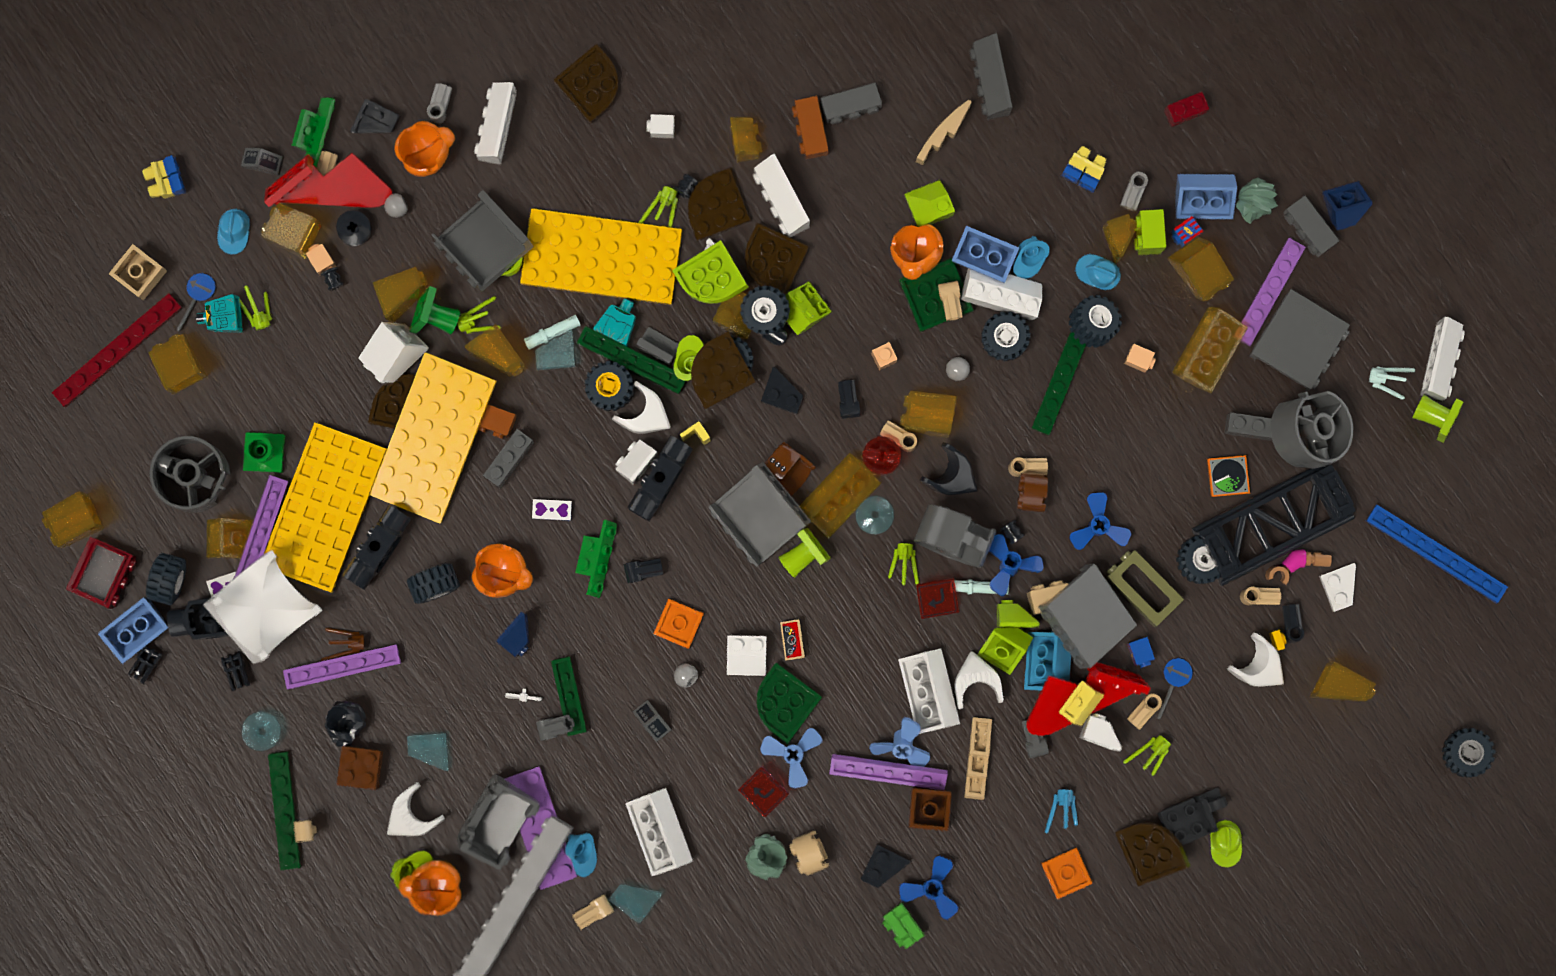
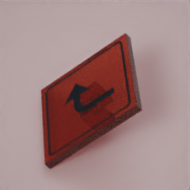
[916,578,959,619]
[738,766,789,817]

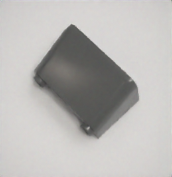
[457,774,540,870]

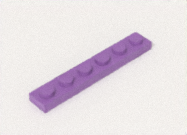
[1233,238,1305,346]
[234,475,288,578]
[283,645,401,689]
[830,754,947,790]

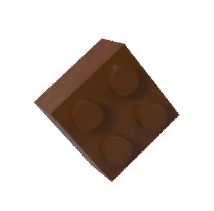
[337,746,383,790]
[908,788,951,831]

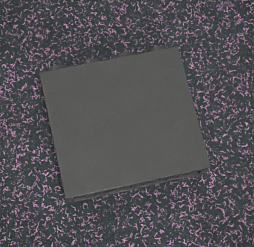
[432,190,534,291]
[1249,289,1350,392]
[708,462,812,567]
[1038,564,1137,669]

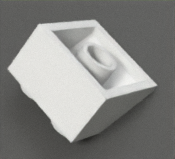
[615,440,658,485]
[727,636,766,676]
[1079,714,1121,751]

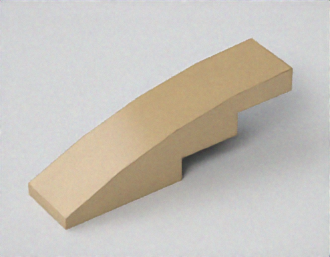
[916,100,972,165]
[964,717,992,800]

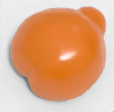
[395,121,455,177]
[890,224,944,280]
[472,544,533,598]
[399,860,461,915]

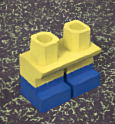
[1061,146,1106,193]
[142,155,186,199]

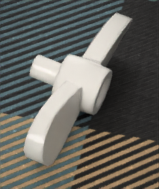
[505,689,542,702]

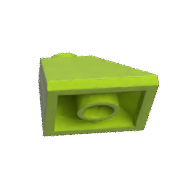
[904,180,955,227]
[997,600,1039,628]
[977,627,1033,675]

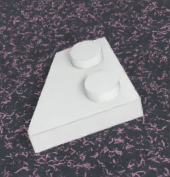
[1319,563,1356,612]

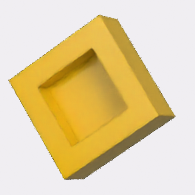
[1269,630,1286,651]

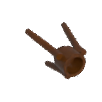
[321,628,364,661]

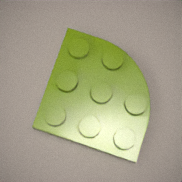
[672,240,749,303]

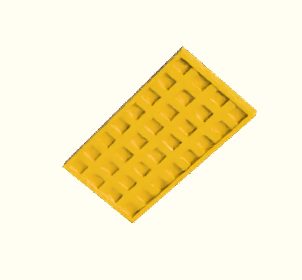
[520,209,682,305]
[370,352,497,524]
[264,423,387,593]

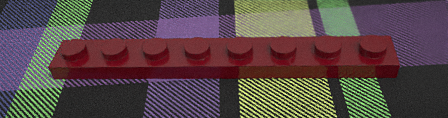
[51,293,182,408]

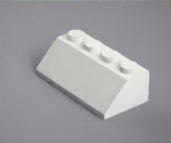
[475,82,516,165]
[753,154,810,238]
[960,268,1042,321]
[1420,317,1465,401]
[898,649,960,734]
[625,788,693,876]

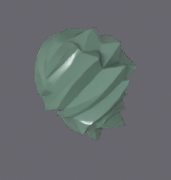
[1236,178,1278,224]
[745,834,787,880]

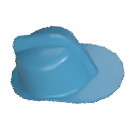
[218,209,250,254]
[1013,236,1050,279]
[1075,254,1120,290]
[565,833,597,877]

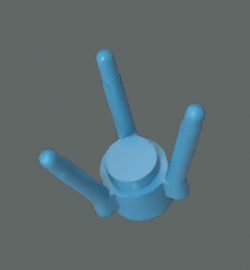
[1045,790,1078,833]

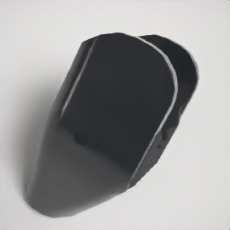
[920,442,978,495]

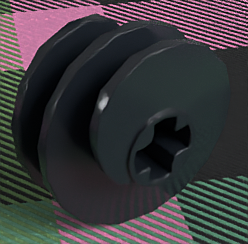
[336,210,371,246]

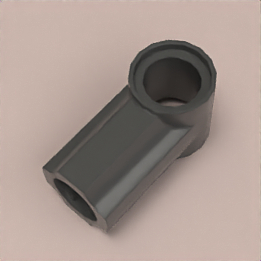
[536,715,574,741]
[1022,720,1049,759]

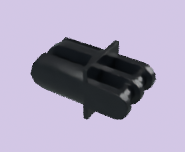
[762,328,787,346]
[128,645,163,685]
[221,651,250,692]

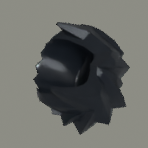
[325,701,366,747]

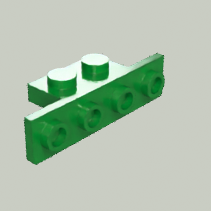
[291,98,335,168]
[575,520,617,598]

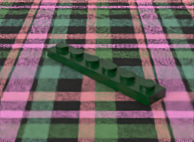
[577,326,686,395]
[1031,331,1086,436]
[268,752,301,871]

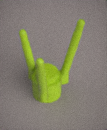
[639,186,678,227]
[240,285,272,330]
[457,296,501,334]
[888,543,919,585]
[1123,735,1171,776]

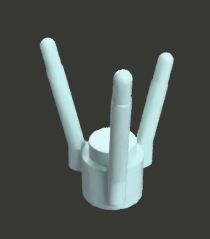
[1369,366,1415,400]

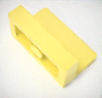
[680,422,710,445]
[1059,681,1104,726]

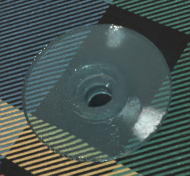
[856,496,894,534]
[242,712,281,751]

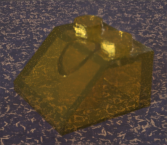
[730,117,762,162]
[1103,214,1136,263]
[713,292,752,340]
[207,518,253,559]

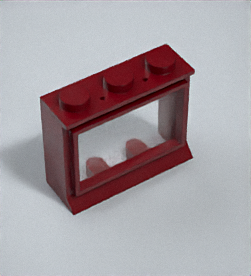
[65,537,137,609]

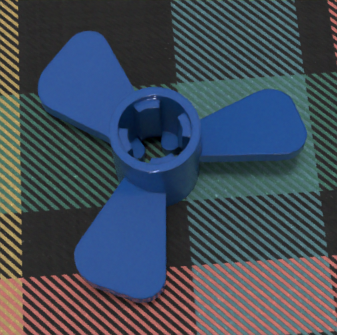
[1069,492,1131,550]
[989,534,1043,596]
[899,856,958,919]

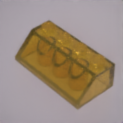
[1172,307,1248,393]
[799,453,881,539]

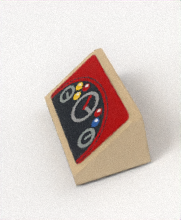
[780,619,805,661]

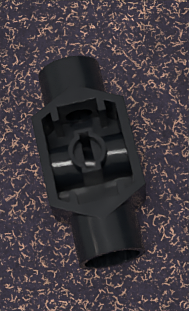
[627,436,693,522]
[342,505,412,590]
[167,598,229,640]

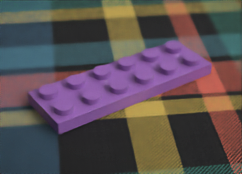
[505,766,578,890]

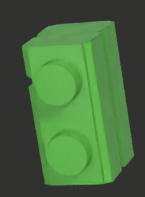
[882,903,924,949]

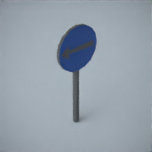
[177,273,216,332]
[1157,658,1192,719]

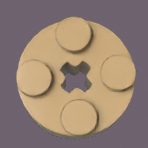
[790,830,829,876]

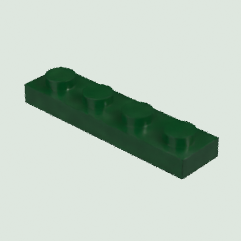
[551,657,587,736]

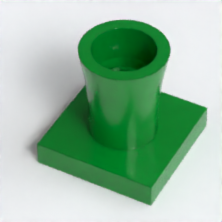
[409,286,460,335]
[243,432,285,473]

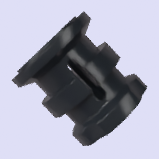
[673,174,698,199]
[320,267,344,291]
[1000,519,1025,545]

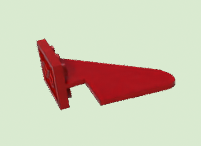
[264,153,392,208]
[1026,662,1151,736]

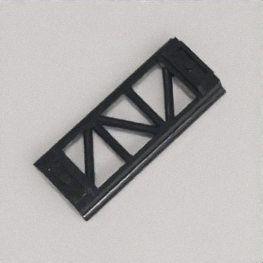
[1192,465,1356,586]

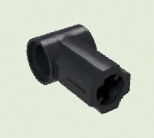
[838,380,860,419]
[623,559,663,583]
[1282,604,1304,643]

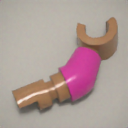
[1265,549,1332,585]

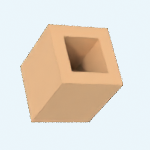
[306,244,336,276]
[871,342,898,370]
[1124,344,1156,372]

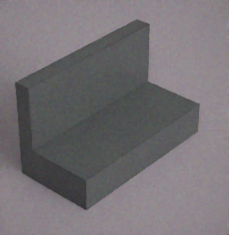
[636,327,679,365]

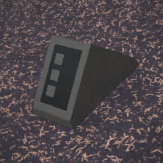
[241,148,283,175]
[633,700,671,742]

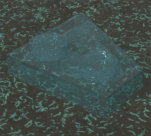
[535,330,575,370]
[407,733,449,771]
[608,884,662,924]

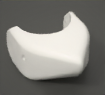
[612,381,671,434]
[1227,633,1284,687]
[955,651,1003,709]
[387,782,445,836]

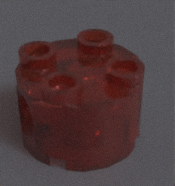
[862,436,901,476]

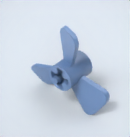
[870,717,930,767]
[760,728,822,788]

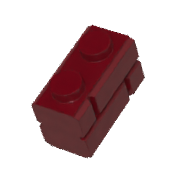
[1164,92,1209,127]

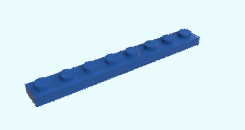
[1366,505,1508,603]

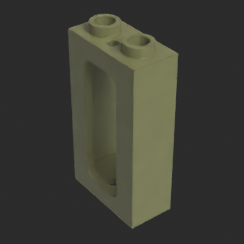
[1106,550,1184,627]

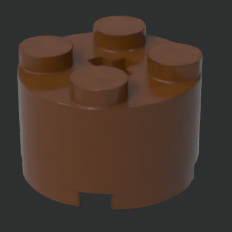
[1017,472,1048,512]

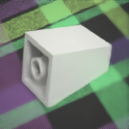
[359,322,429,383]

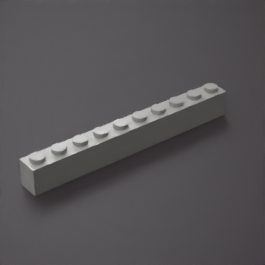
[453,816,573,976]

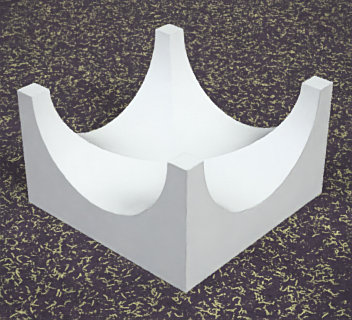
[203,551,322,664]

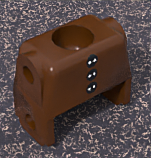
[765,442,816,496]

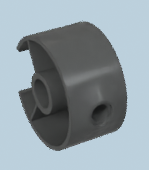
[1271,391,1353,469]
[150,436,230,513]
[914,504,996,568]

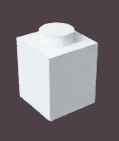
[647,115,674,138]

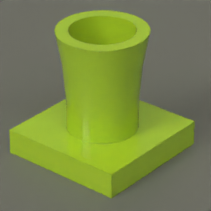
[1412,394,1463,443]
[779,528,831,578]

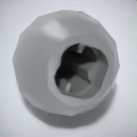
[384,193,408,218]
[946,357,970,381]
[674,664,698,688]

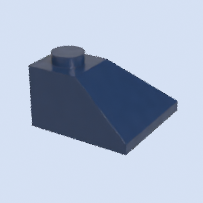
[1322,181,1372,230]
[496,612,529,658]

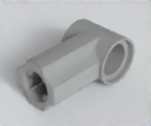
[427,84,452,124]
[1120,172,1148,211]

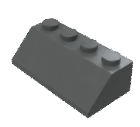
[969,33,1012,120]

